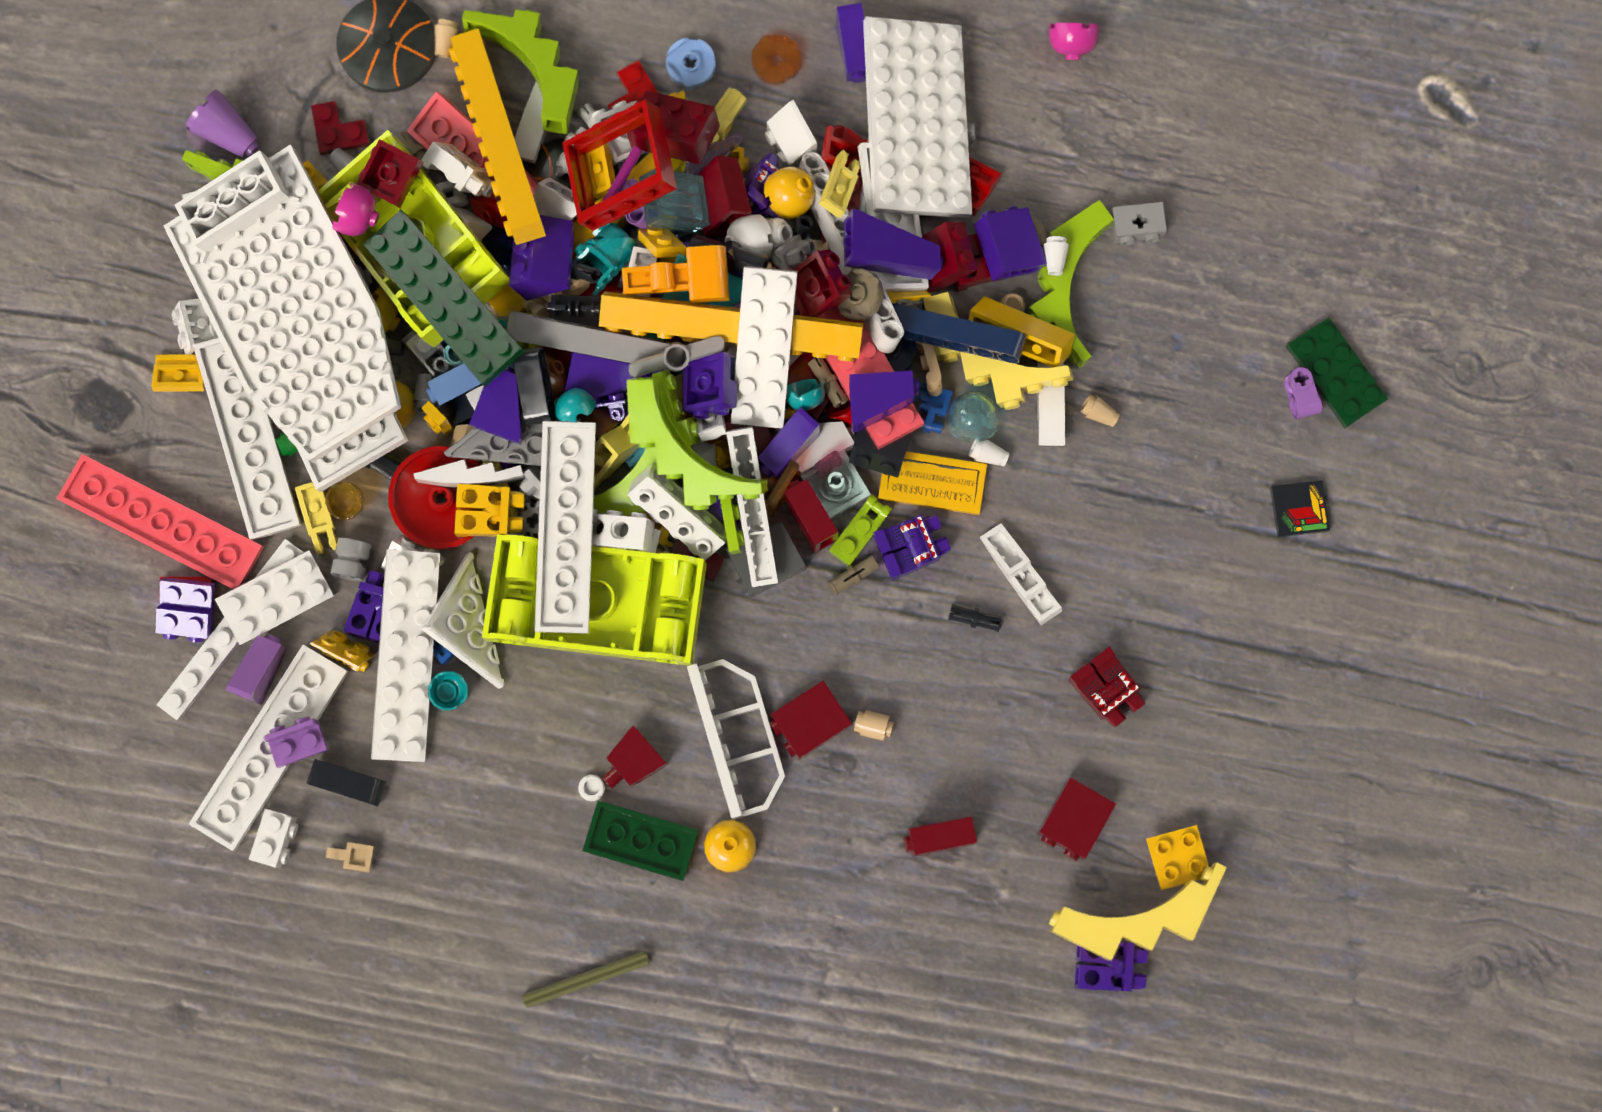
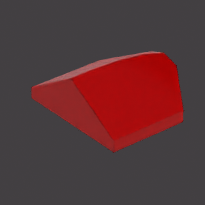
[821,125,868,175]

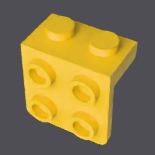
[638,226,686,264]

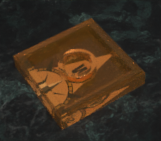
[765,460,800,518]

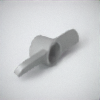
[628,336,725,377]

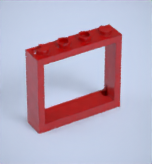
[562,99,677,231]

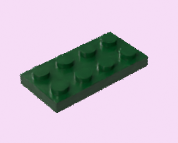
[1286,317,1388,428]
[582,801,699,882]

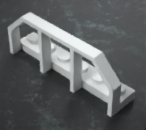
[687,659,785,820]

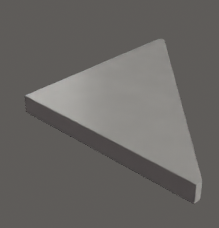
[444,401,543,466]

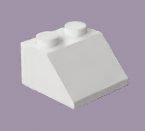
[765,100,817,168]

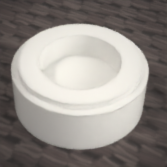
[578,775,605,801]

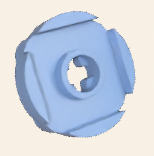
[666,38,716,90]

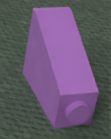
[226,634,287,705]

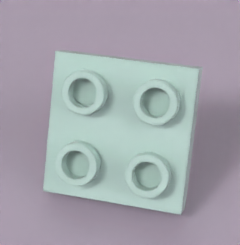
[800,451,871,519]

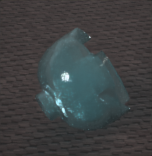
[948,391,999,442]

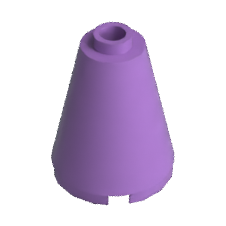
[186,89,259,158]

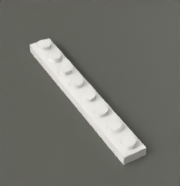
[157,539,304,721]

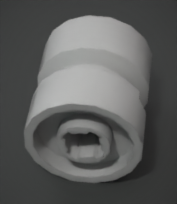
[330,538,371,581]

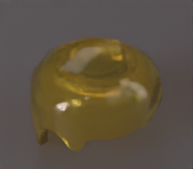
[325,481,365,520]

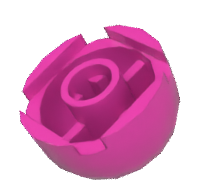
[1049,23,1099,60]
[332,182,380,236]

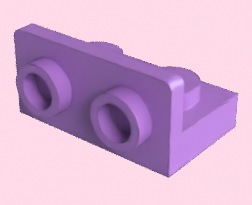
[264,716,328,768]

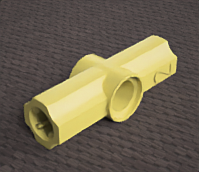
[702,88,747,161]

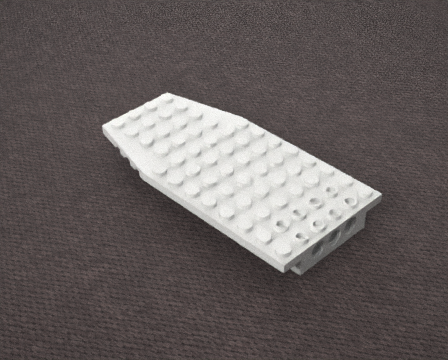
[164,145,401,463]

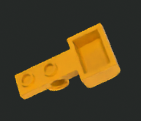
[622,245,730,304]

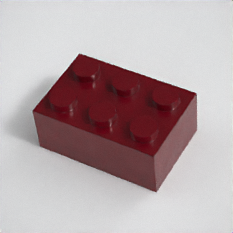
[627,90,720,165]

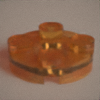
[751,35,801,85]

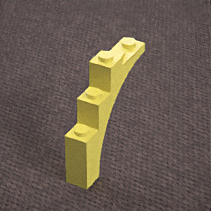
[923,292,1074,410]

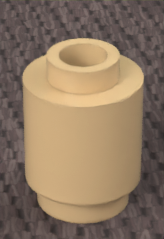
[854,710,894,741]

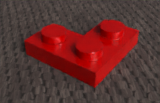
[608,61,658,110]

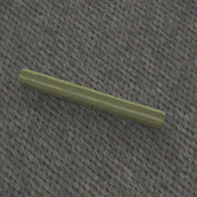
[522,951,650,1008]

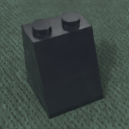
[849,398,922,478]

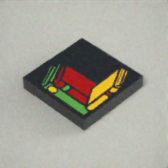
[1270,480,1330,538]

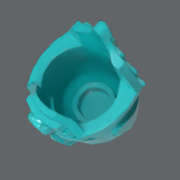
[574,223,637,296]

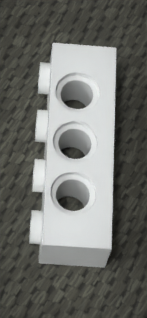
[592,509,655,553]

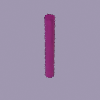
[603,146,643,200]

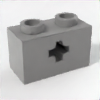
[1110,202,1167,246]

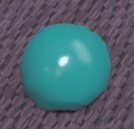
[786,379,826,411]
[555,388,596,423]
[428,671,468,711]

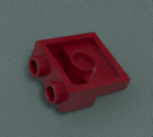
[356,139,424,208]
[793,250,852,318]

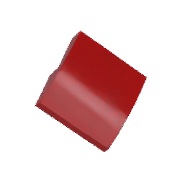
[969,157,1002,216]

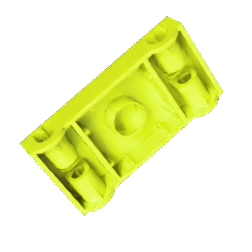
[317,130,510,348]
[482,534,707,666]

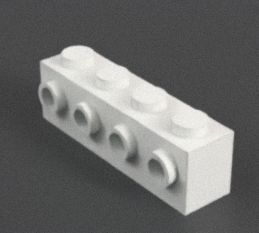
[627,463,727,560]

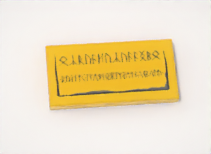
[878,451,987,515]

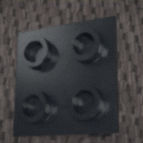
[548,295,601,328]

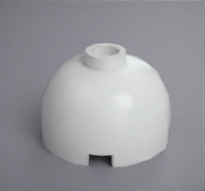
[725,214,773,259]

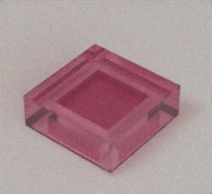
[815,451,842,479]

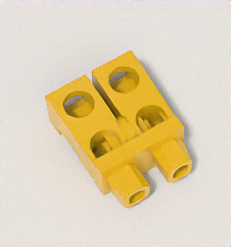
[455,484,525,537]

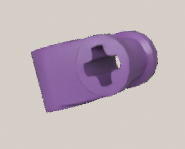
[1284,367,1322,420]

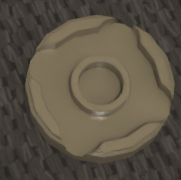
[838,269,884,321]

